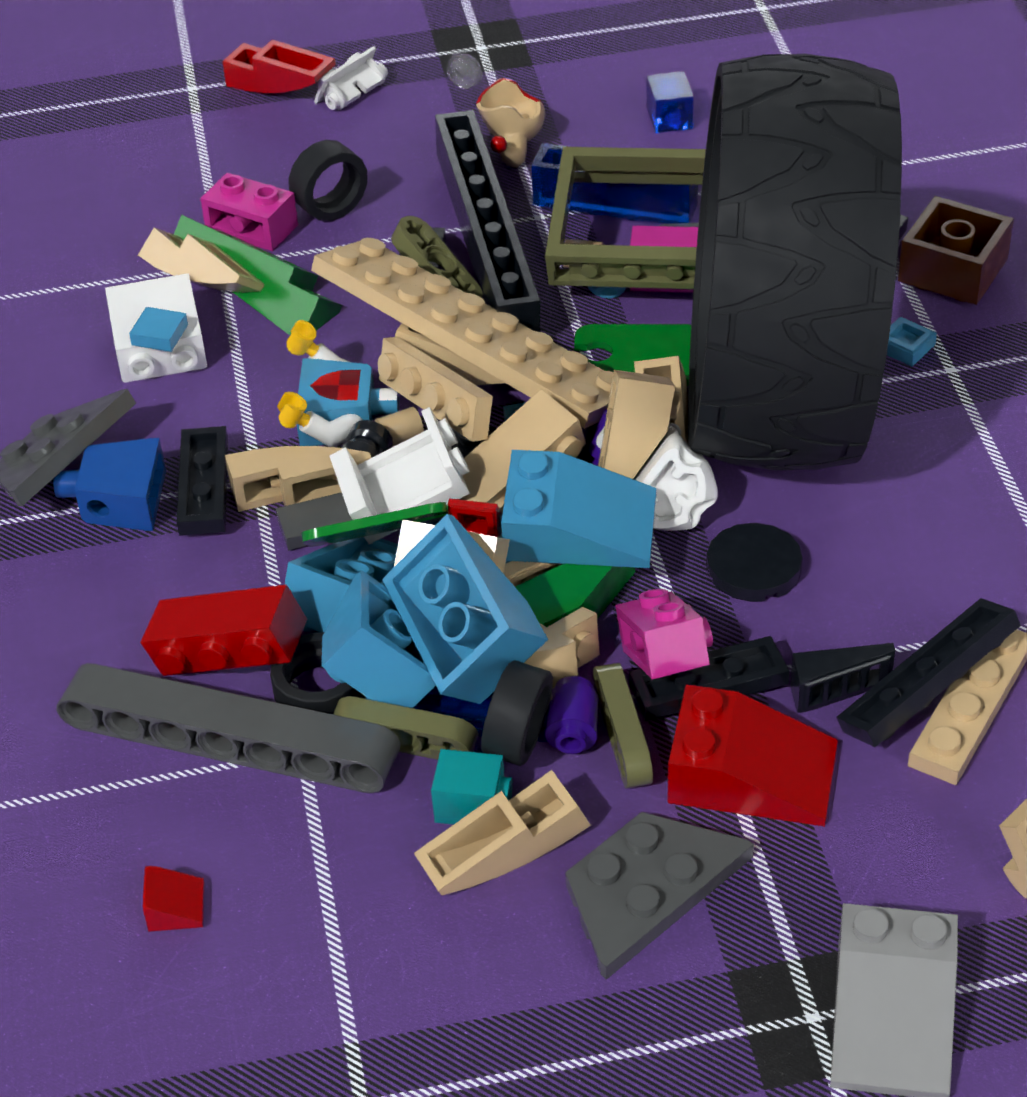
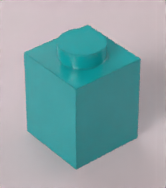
[431,749,513,825]

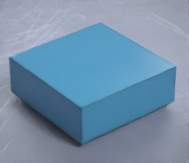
[129,307,188,352]
[887,316,937,367]

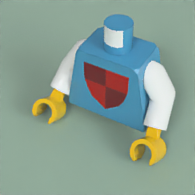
[277,320,399,447]

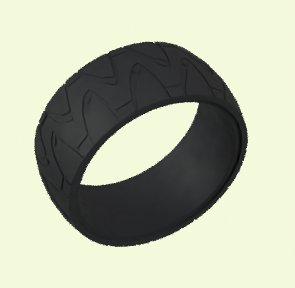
[688,54,902,470]

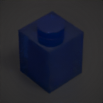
[646,71,694,133]

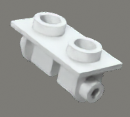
[314,46,388,110]

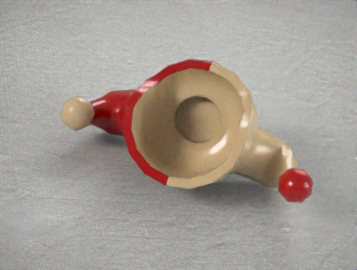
[476,78,545,168]

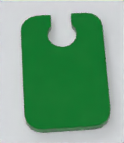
[574,324,691,386]
[301,502,448,547]

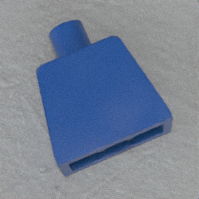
[53,438,166,531]

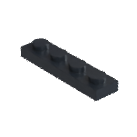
[836,598,1021,747]

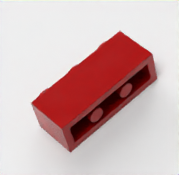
[140,584,307,676]

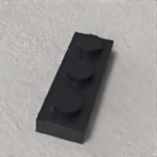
[176,426,228,536]
[629,636,789,721]

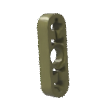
[391,216,483,298]
[593,662,653,789]
[333,696,479,760]

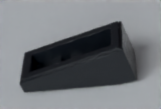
[790,643,895,713]

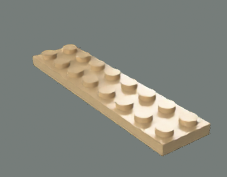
[311,238,613,429]

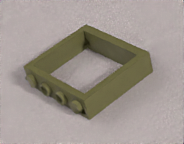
[545,147,706,289]

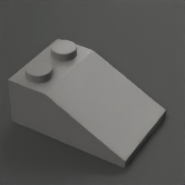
[830,903,958,1097]

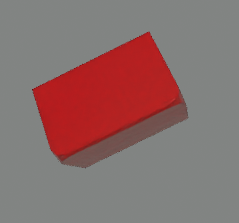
[448,498,502,537]
[143,866,205,932]

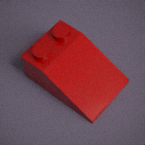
[668,684,838,827]

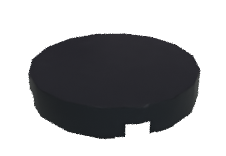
[706,523,803,602]

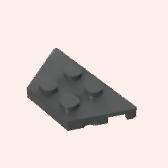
[0,389,136,506]
[565,812,754,980]

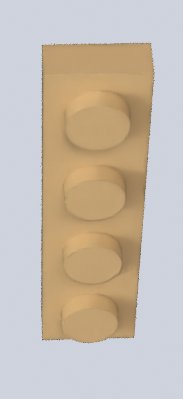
[378,337,493,441]
[908,629,1027,785]

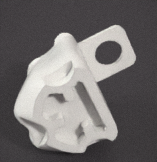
[596,423,718,531]

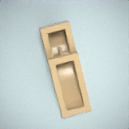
[138,227,265,292]
[225,446,372,512]
[414,770,591,896]

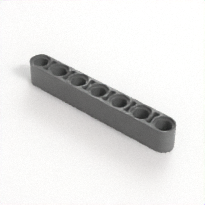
[56,663,401,793]

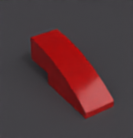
[222,39,336,93]

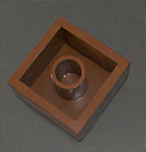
[898,196,1014,305]

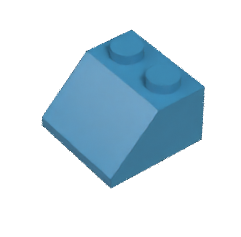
[321,570,436,708]

